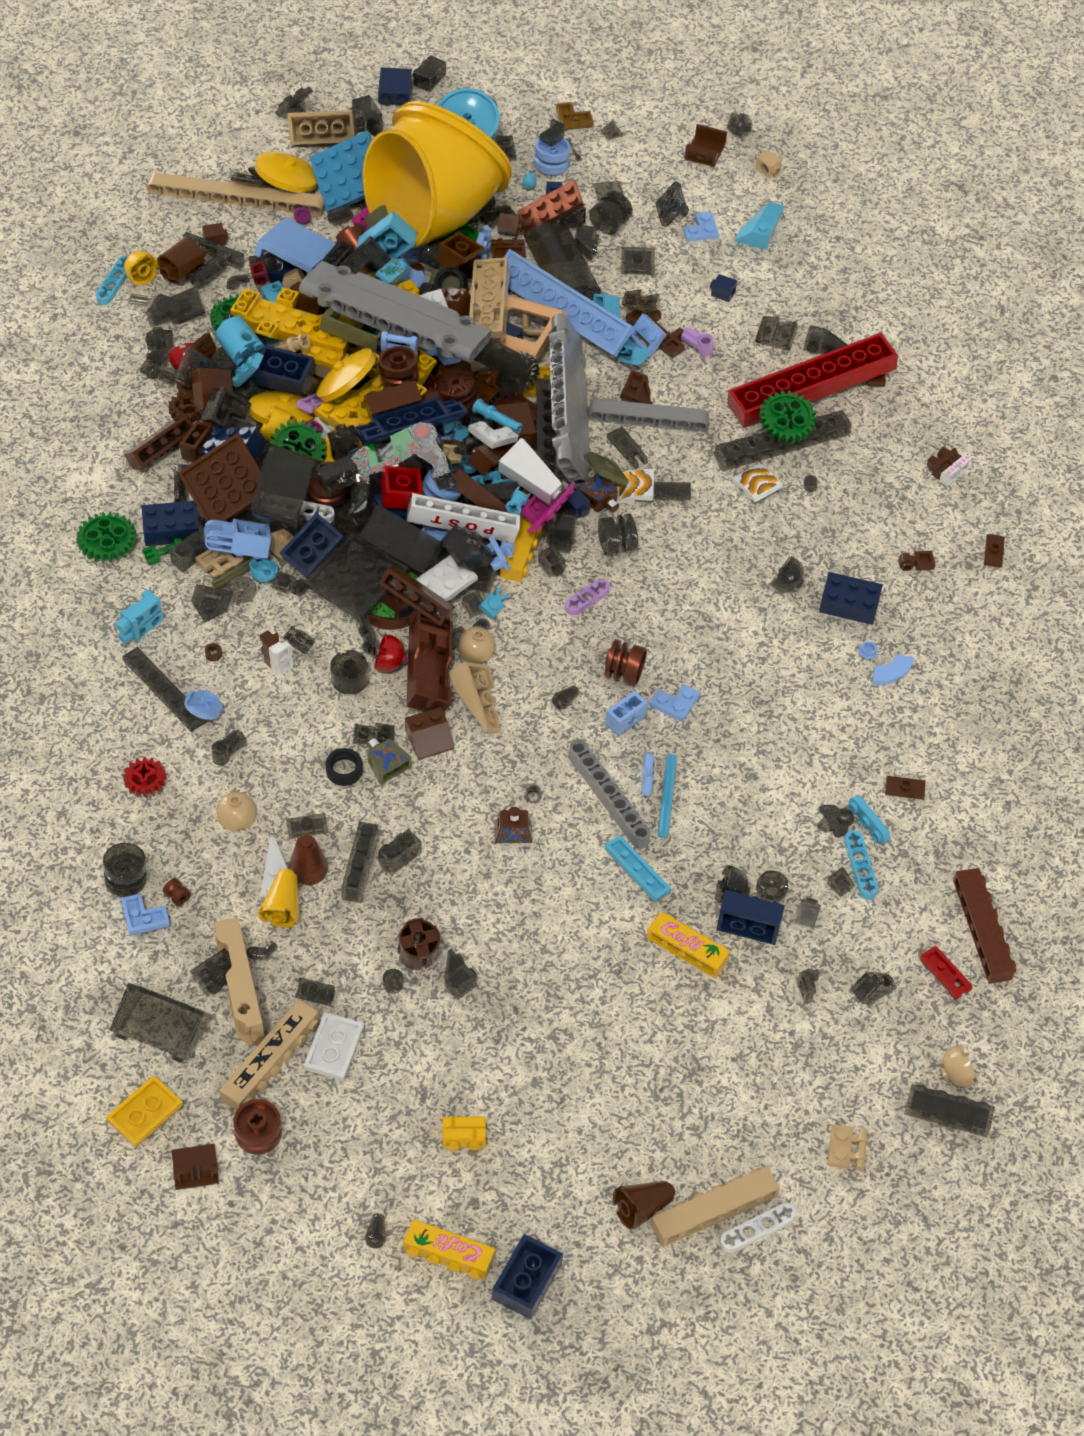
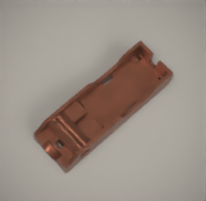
[406,608,453,712]

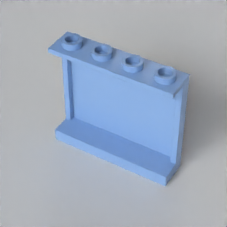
[254,217,338,275]

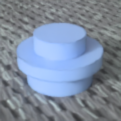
[859,641,878,659]

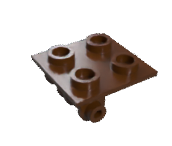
[171,1143,219,1190]

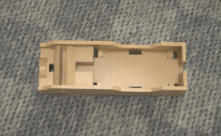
[469,257,510,341]
[214,917,264,1047]

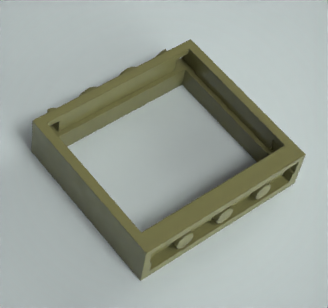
[320,307,383,352]

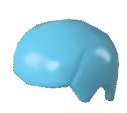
[249,558,278,583]

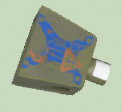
[367,738,412,785]

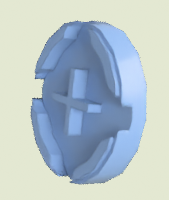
[184,690,223,720]

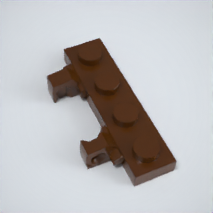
[626,307,685,358]

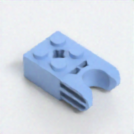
[204,519,271,559]

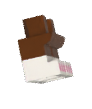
[927,446,971,487]
[259,630,293,676]

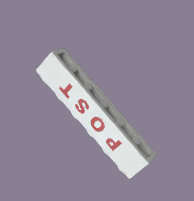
[407,493,520,543]

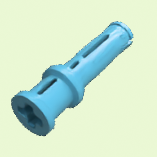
[472,399,523,434]

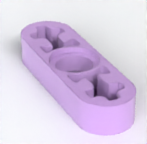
[565,579,610,615]

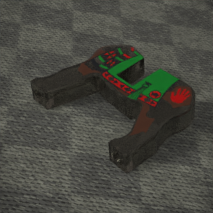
[342,422,457,526]

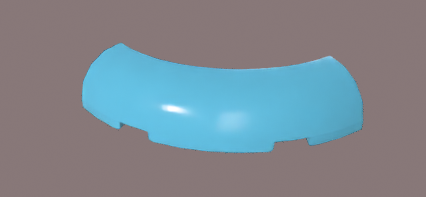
[593,294,649,365]

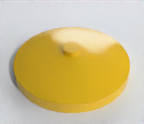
[255,151,318,193]
[316,348,376,402]
[248,391,317,425]

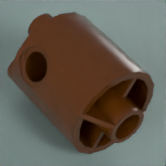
[157,236,206,285]

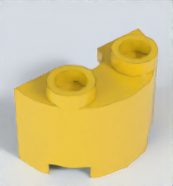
[260,406,295,442]

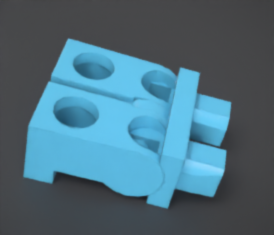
[115,589,164,644]

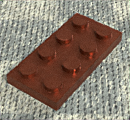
[517,180,585,237]

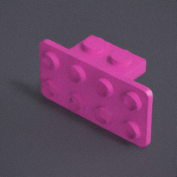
[521,482,575,534]

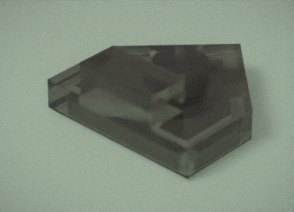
[147,293,183,327]
[191,584,233,623]

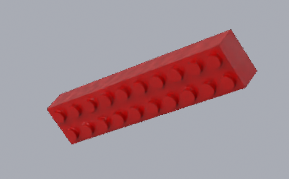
[728,333,898,427]

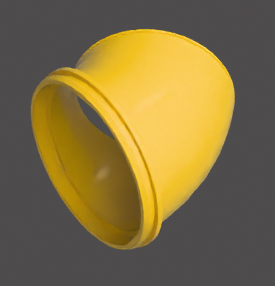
[363,101,512,249]

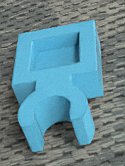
[478,586,509,619]

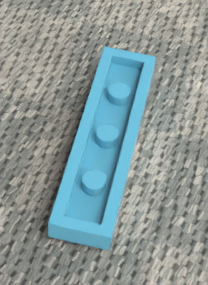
[604,835,671,903]

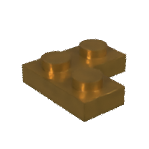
[556,102,594,130]

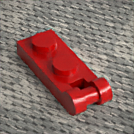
[920,946,973,1000]

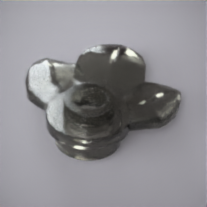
[817,804,854,837]

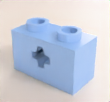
[605,691,648,736]

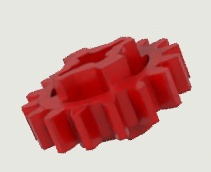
[123,757,167,797]

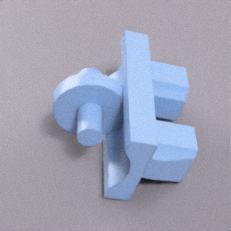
[482,535,515,571]

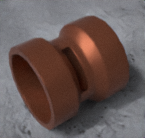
[163,878,191,906]

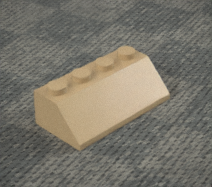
[288,110,357,145]

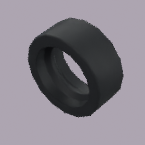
[434,267,468,290]
[325,748,363,786]

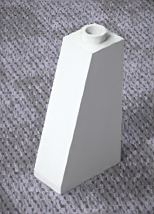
[499,438,562,505]

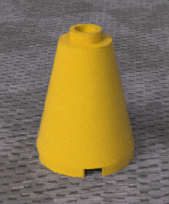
[258,869,299,928]

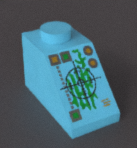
[375,258,412,285]

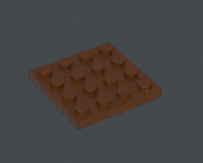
[178,433,274,522]

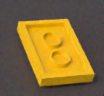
[106,1075,183,1148]

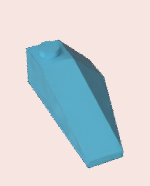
[735,202,785,250]

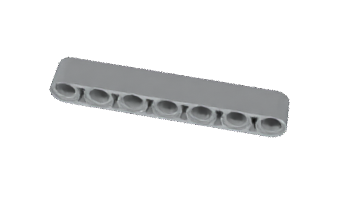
[588,399,709,432]
[569,740,650,849]

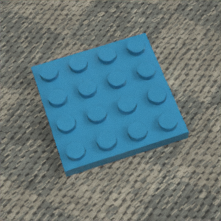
[309,130,372,214]

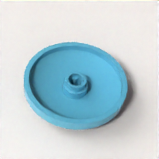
[437,88,499,139]

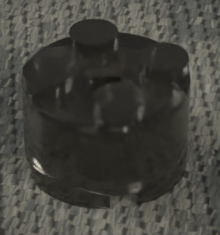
[330,650,369,695]

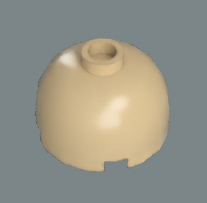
[457,626,495,664]
[217,792,256,831]
[940,1044,979,1087]

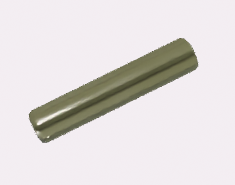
[211,557,260,589]

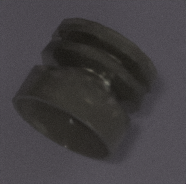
[589,190,633,235]
[598,513,638,556]
[103,843,147,897]

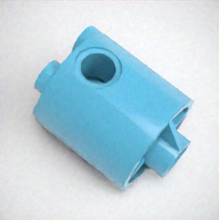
[215,316,264,367]

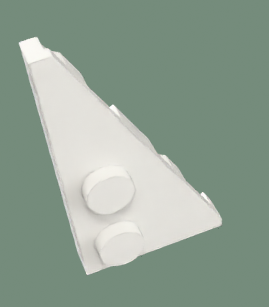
[260,837,300,903]

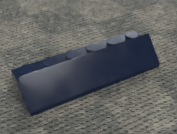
[355,397,468,448]

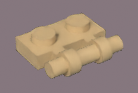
[195,549,244,579]
[827,1124,869,1171]

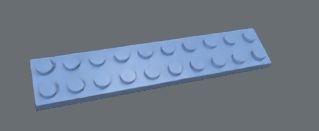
[502,249,635,357]

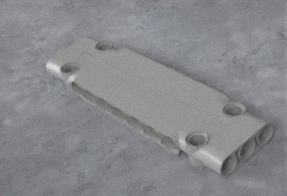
[299,261,492,363]
[549,313,590,488]

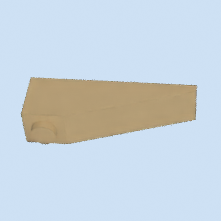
[449,662,500,733]

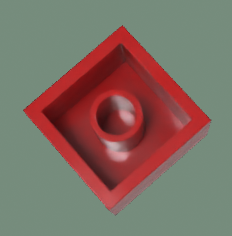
[380,465,423,509]

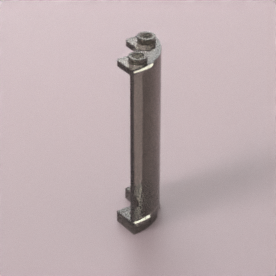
[523,222,601,301]

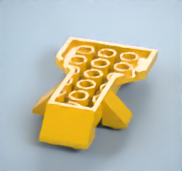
[230,287,363,369]
[314,344,437,451]

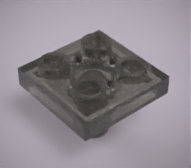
[275,86,313,117]
[655,181,689,227]
[174,347,218,390]

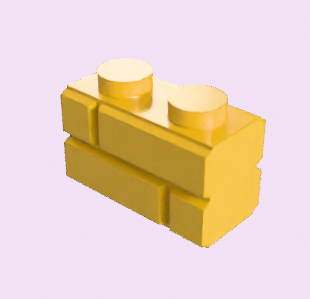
[443,1117,486,1151]

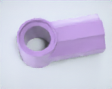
[681,327,713,356]

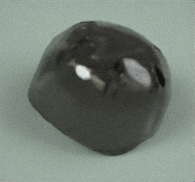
[756,870,788,902]

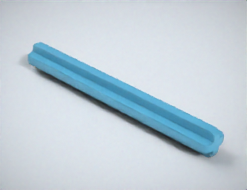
[658,754,677,838]

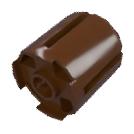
[397,918,440,970]

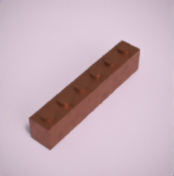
[953,868,1016,984]

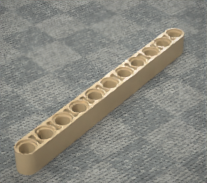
[147,173,324,216]

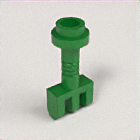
[142,537,185,566]

